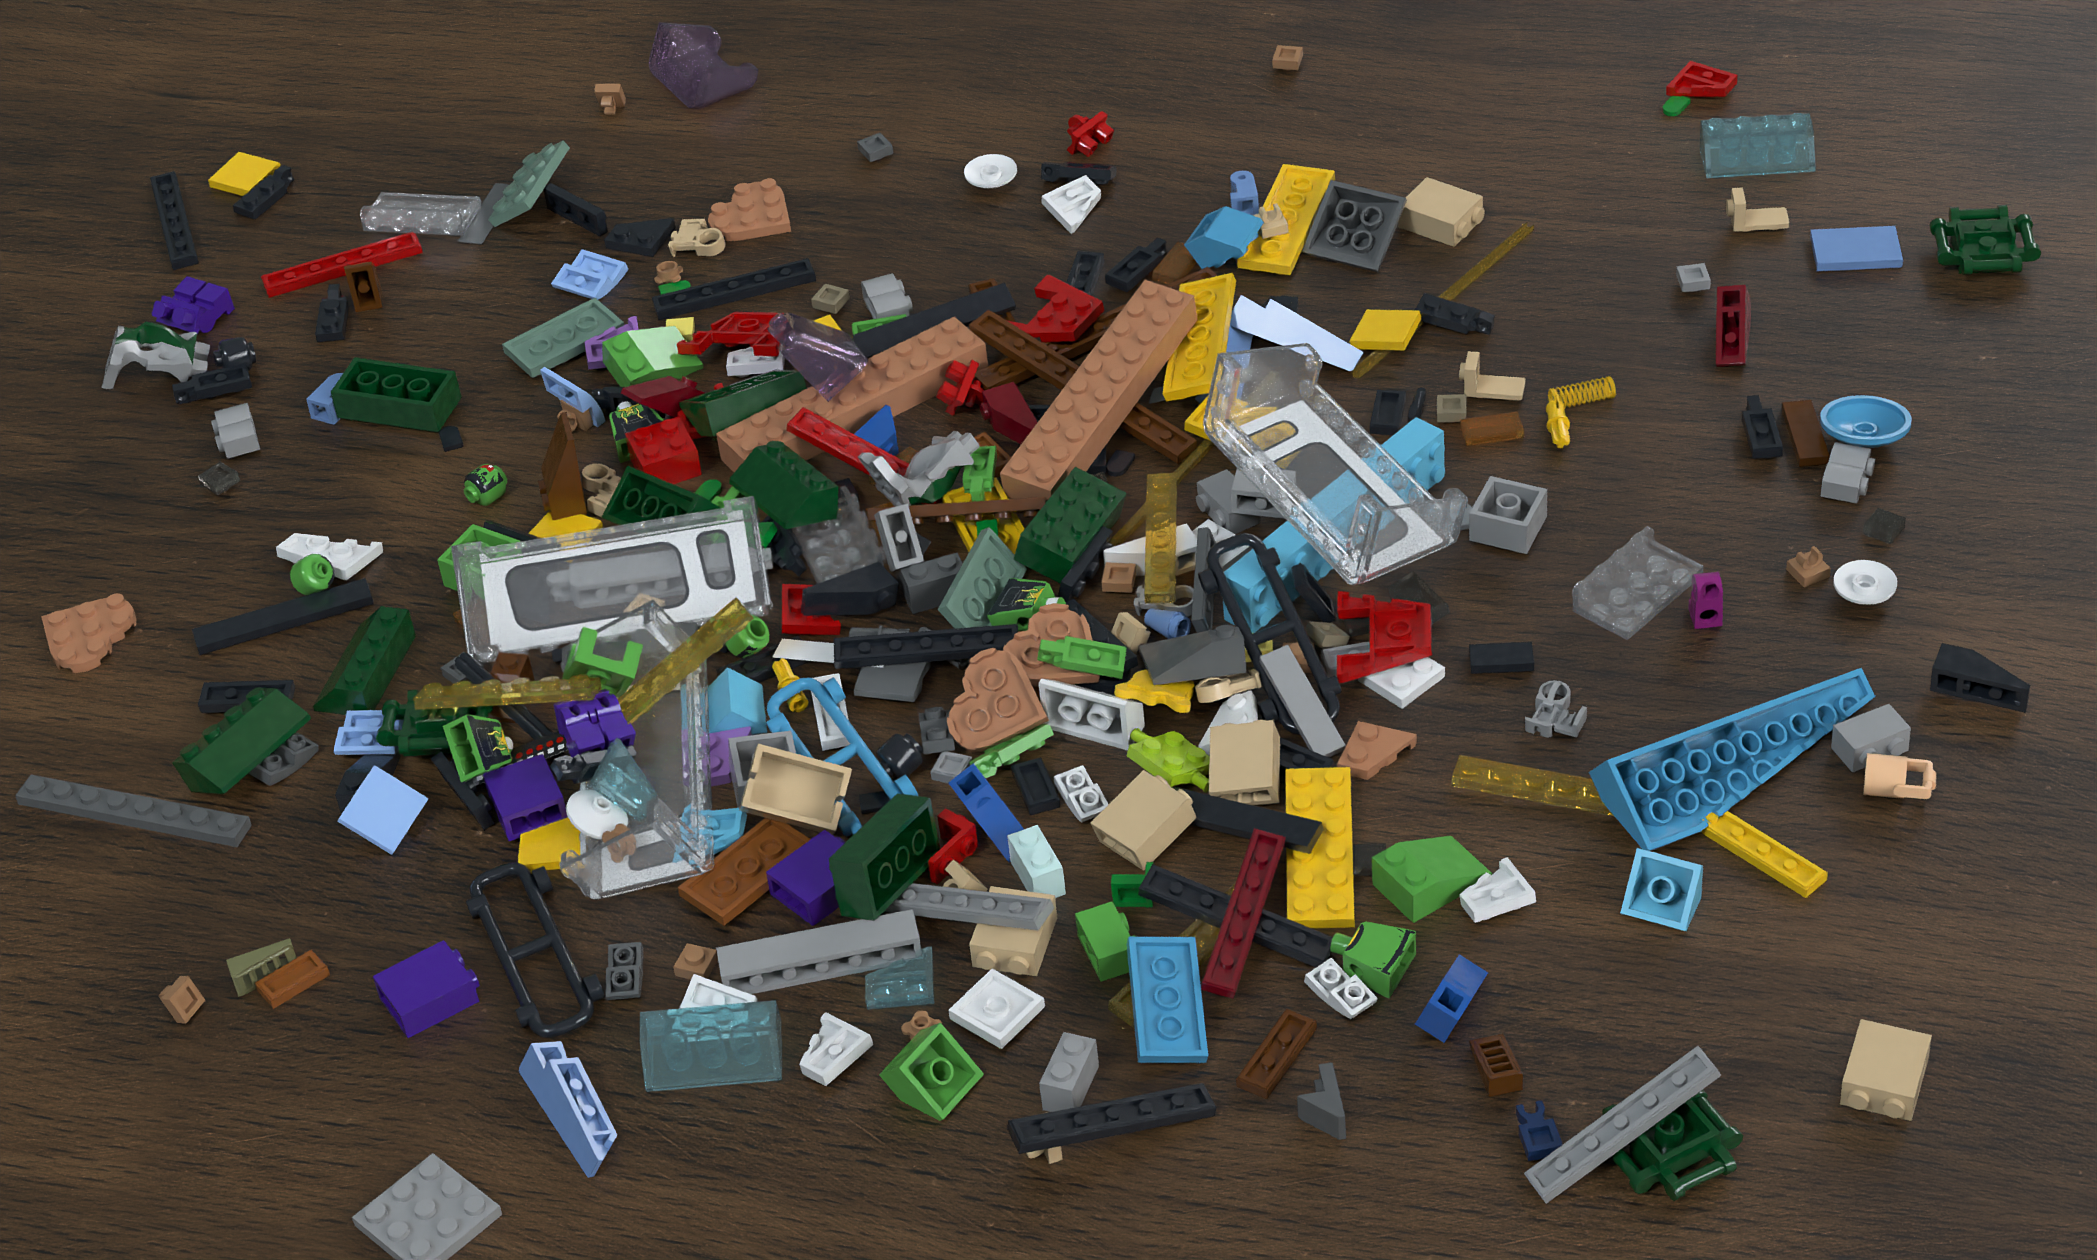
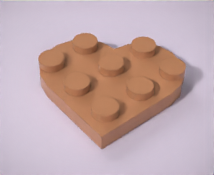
[708,178,791,241]
[41,593,136,673]
[1003,603,1100,687]
[947,648,1049,753]

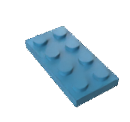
[1127,937,1208,1063]

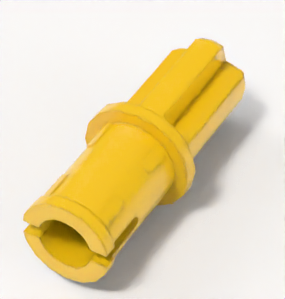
[1546,400,1570,449]
[772,658,808,712]

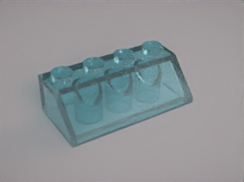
[1699,113,1816,178]
[640,1000,782,1092]

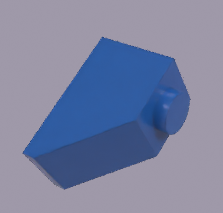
[854,405,899,457]

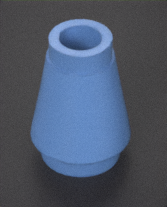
[1144,608,1191,639]

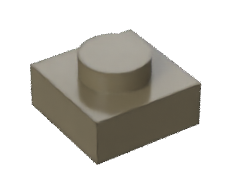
[811,284,850,314]
[1437,394,1466,423]
[1306,622,1350,649]

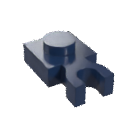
[1516,1100,1563,1161]

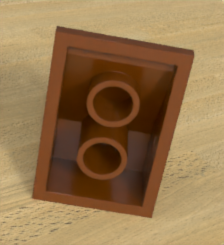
[538,412,587,521]

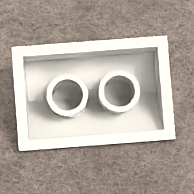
[1039,679,1145,750]

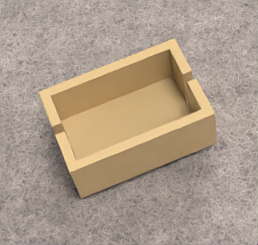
[739,744,852,835]

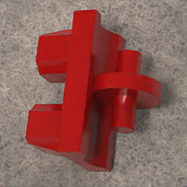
[1067,111,1114,157]
[936,360,984,416]

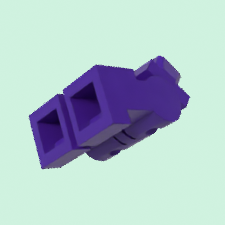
[152,276,235,334]
[553,689,636,758]

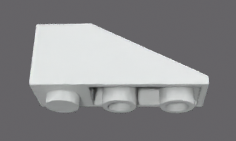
[1103,523,1197,576]

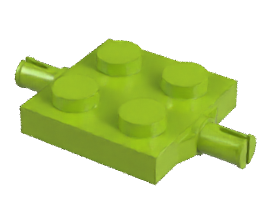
[1127,728,1210,793]

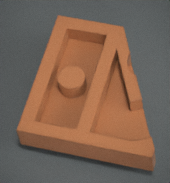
[1337,721,1417,780]

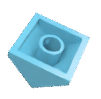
[701,668,767,735]
[1620,848,1703,931]

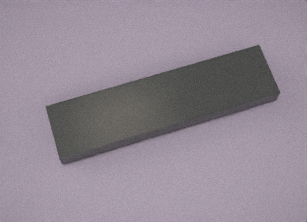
[1191,527,1216,633]

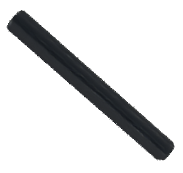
[455,652,565,758]

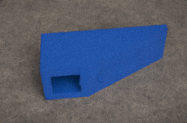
[948,763,1024,862]
[1415,954,1488,1043]

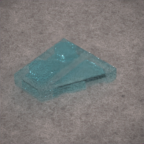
[588,738,657,822]
[865,946,934,1010]

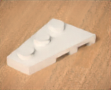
[276,533,383,581]

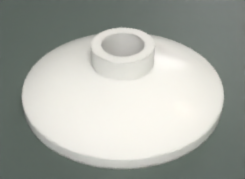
[964,154,1017,188]
[1834,560,1897,605]
[566,790,628,840]

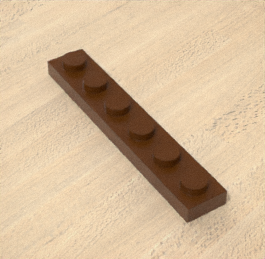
[868,497,1048,527]

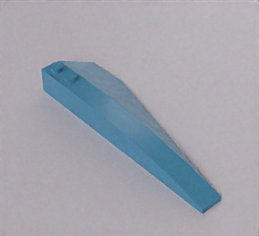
[1589,668,1875,851]

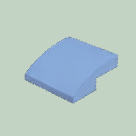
[551,249,629,300]
[540,367,605,427]
[334,710,404,755]
[337,765,429,855]

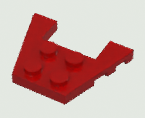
[1006,275,1105,342]
[677,312,786,357]
[1337,591,1432,684]

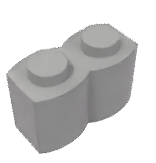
[861,273,913,319]
[211,403,260,459]
[1821,442,1875,503]

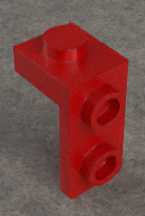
[928,808,978,884]

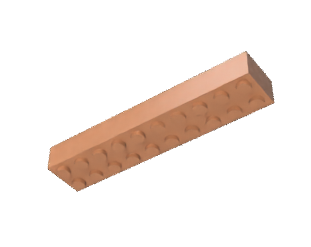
[1000,280,1197,500]
[716,317,988,472]

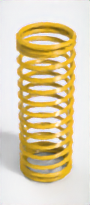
[1548,376,1616,408]

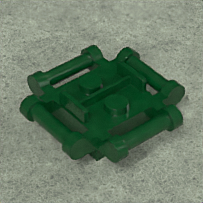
[1929,205,2041,275]
[376,687,494,756]
[1602,1089,1743,1201]

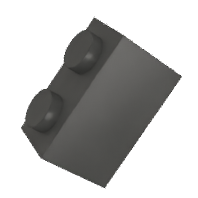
[895,553,963,614]

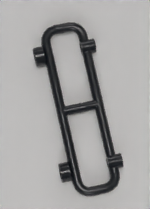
[1198,533,1342,735]
[466,862,605,1038]

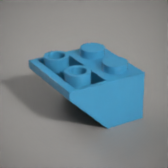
[1184,206,1264,269]

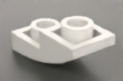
[1054,765,1109,822]
[1304,958,1378,1019]

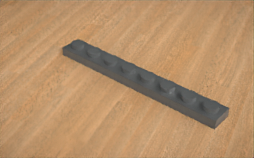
[15,775,252,847]

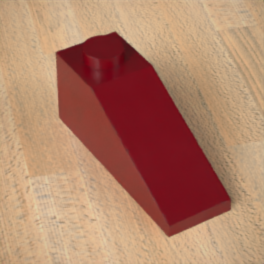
[1716,284,1751,367]
[621,376,705,417]
[980,382,1038,444]

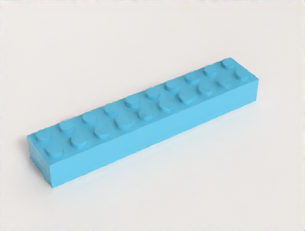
[1223,417,1445,633]

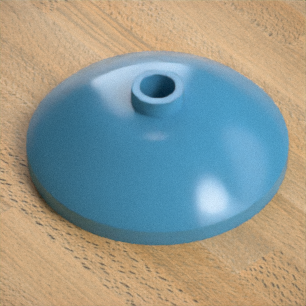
[1820,395,1912,448]

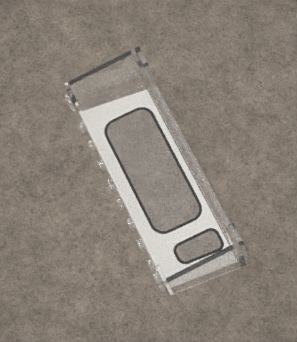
[1203,343,1468,585]
[451,496,773,663]
[559,600,714,900]

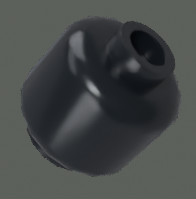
[213,337,256,371]
[876,733,923,779]

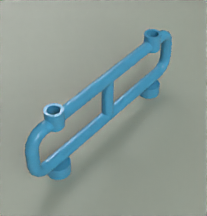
[766,677,919,838]

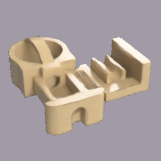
[668,218,725,257]
[582,464,621,517]
[1195,669,1262,703]

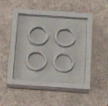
[352,1153,503,1260]

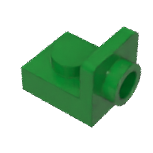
[1111,862,1153,907]

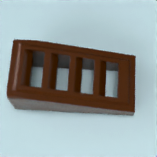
[1469,1034,1523,1097]

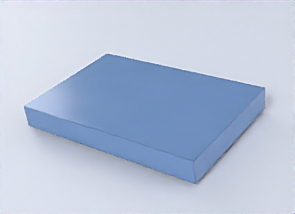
[1810,226,1903,271]

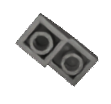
[919,707,955,754]
[249,733,319,786]
[606,942,643,1000]

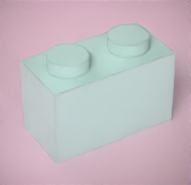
[1007,825,1066,898]

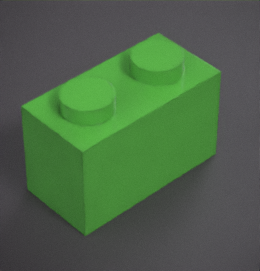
[1075,902,1136,982]

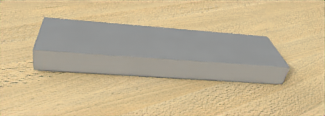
[1259,645,1346,757]

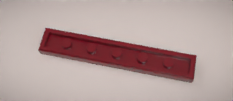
[1201,828,1286,999]

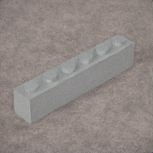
[716,909,923,994]

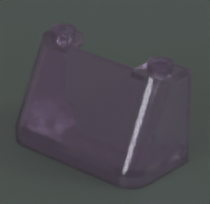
[649,22,759,109]
[767,312,868,402]

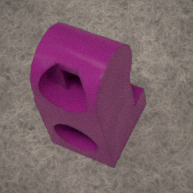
[1688,571,1723,629]

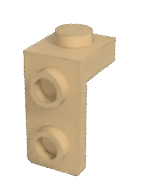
[1726,187,1789,232]
[1459,351,1525,400]

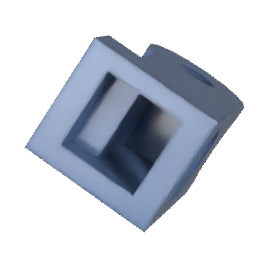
[1230,171,1259,215]
[306,373,343,425]

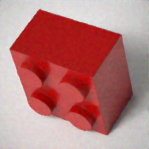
[625,416,702,484]

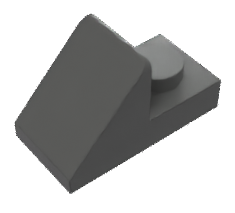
[1297,1063,1346,1140]

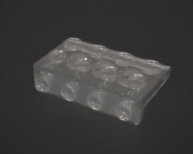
[360,192,482,236]
[791,486,887,584]
[1572,526,1703,640]

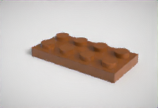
[678,818,811,926]

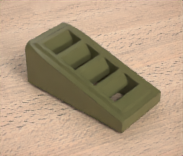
[226,938,297,997]

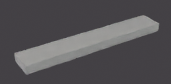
[884,883,1054,930]
[1524,1046,1721,1204]

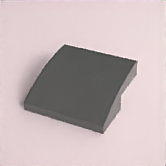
[854,662,931,702]

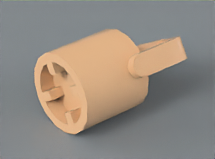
[1863,753,1936,799]

